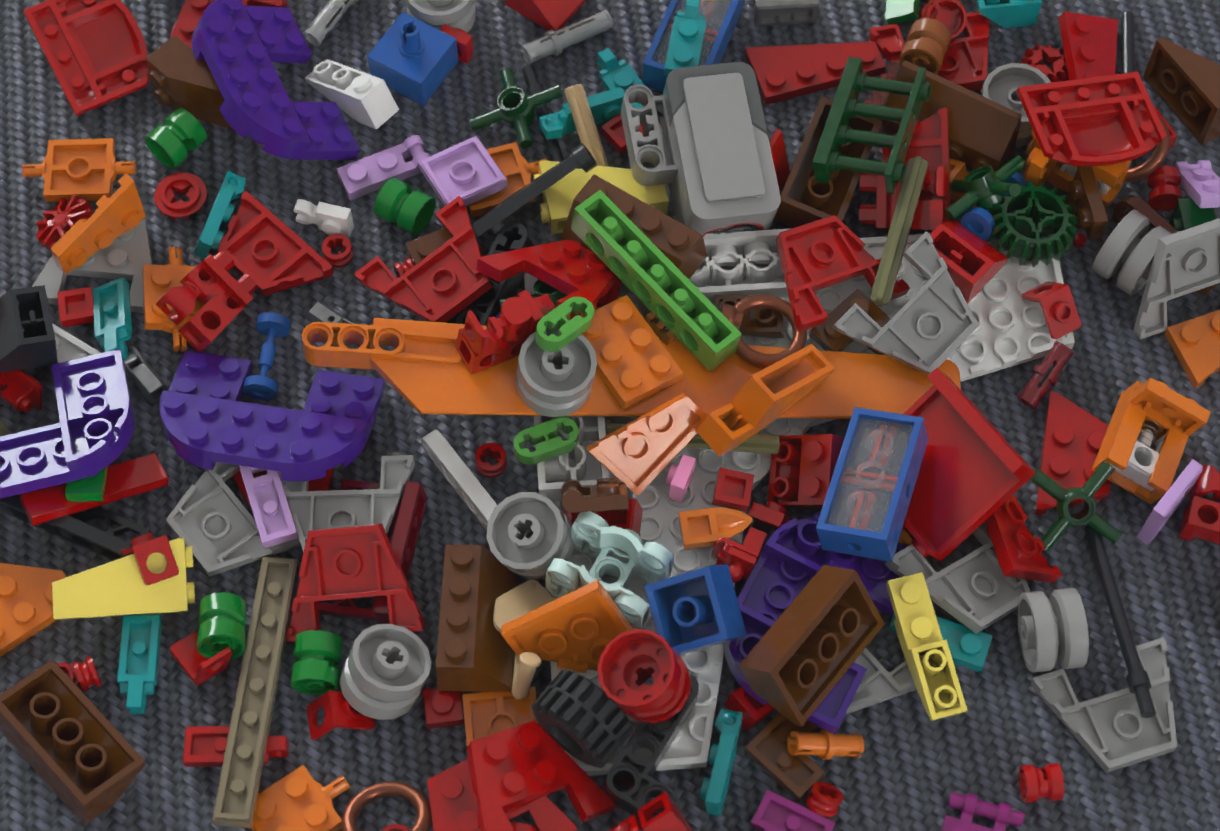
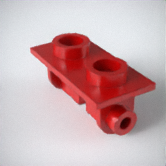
[0,370,42,413]

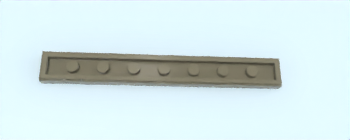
[212,557,299,828]

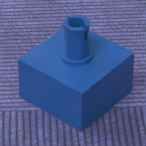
[367,12,458,106]
[645,564,747,655]

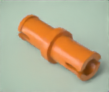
[787,729,864,760]

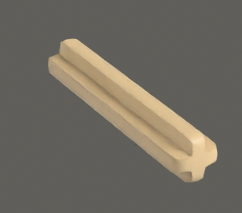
[565,84,609,167]

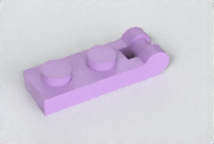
[336,135,430,200]
[1174,160,1220,208]
[239,465,298,549]

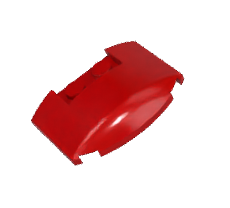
[23,0,149,116]
[1017,72,1167,167]

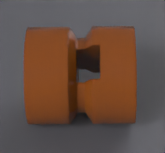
[899,18,951,75]

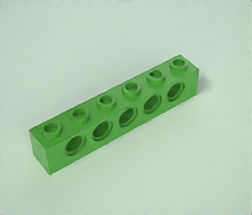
[571,190,742,372]

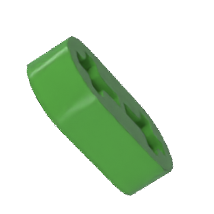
[535,296,594,352]
[514,417,579,465]

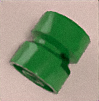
[144,108,207,169]
[373,177,436,236]
[197,592,247,660]
[291,630,343,695]

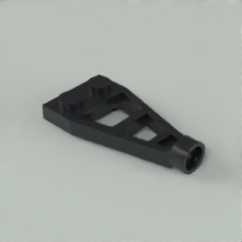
[471,143,597,236]

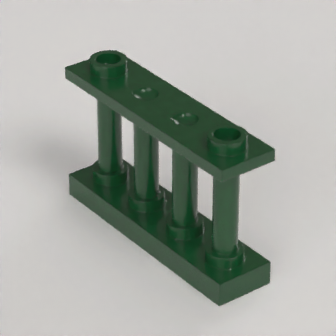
[812,57,932,194]

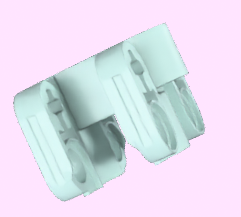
[546,511,674,629]

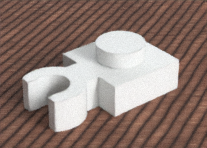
[294,199,354,237]

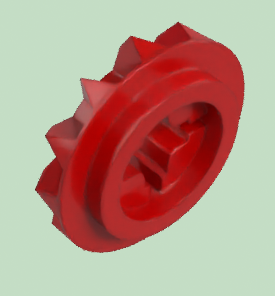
[1021,43,1069,83]
[154,172,207,221]

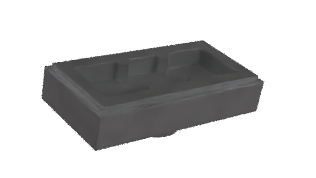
[753,0,819,26]

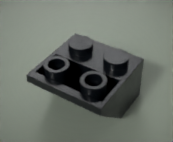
[0,285,58,373]

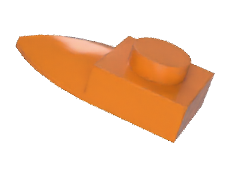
[678,507,753,550]

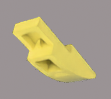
[886,572,968,721]

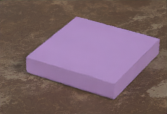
[418,136,508,206]
[1137,459,1203,545]

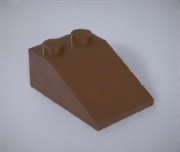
[145,35,233,129]
[1143,37,1220,146]

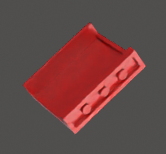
[902,368,1036,561]

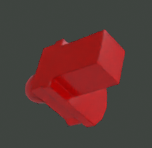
[712,527,767,583]

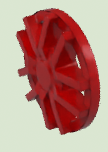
[36,195,93,249]

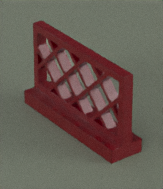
[318,479,428,624]

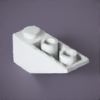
[305,59,399,130]

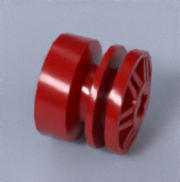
[597,629,691,724]

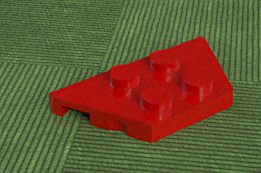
[882,108,951,221]
[217,191,334,296]
[1034,391,1111,516]

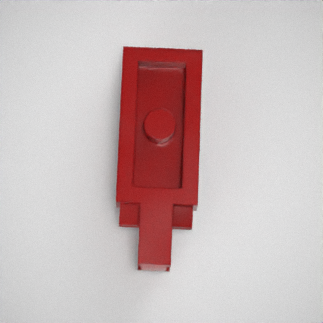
[183,726,289,767]

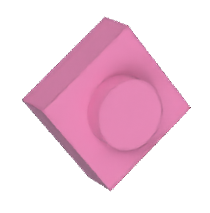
[665,454,696,503]

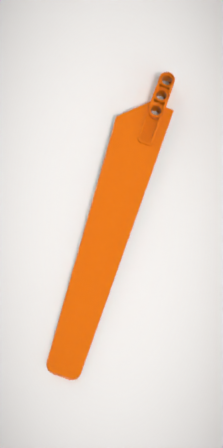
[302,318,961,419]

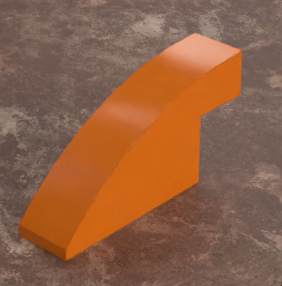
[696,344,835,457]

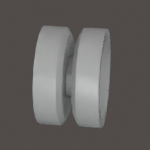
[406,0,476,32]
[981,63,1051,148]
[1092,209,1172,296]
[515,328,597,417]
[486,492,575,580]
[1017,588,1089,673]
[340,624,432,720]

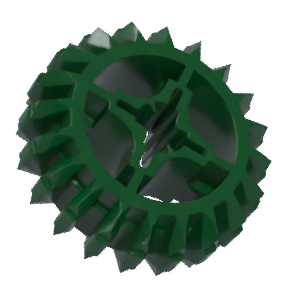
[988,180,1078,268]

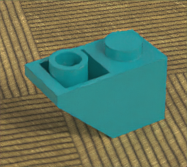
[976,0,1042,28]

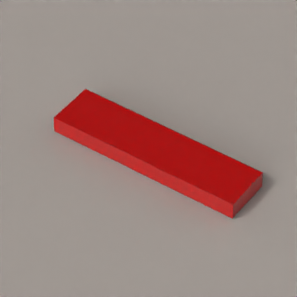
[20,453,168,526]

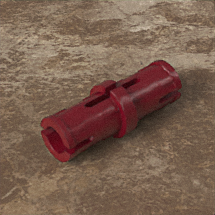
[1017,341,1074,410]

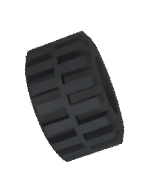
[531,670,633,768]

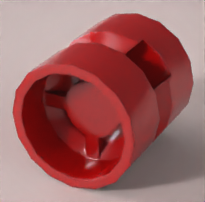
[919,0,967,39]

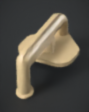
[493,580,556,700]

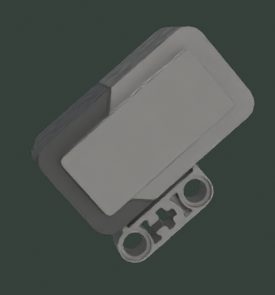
[621,62,781,237]

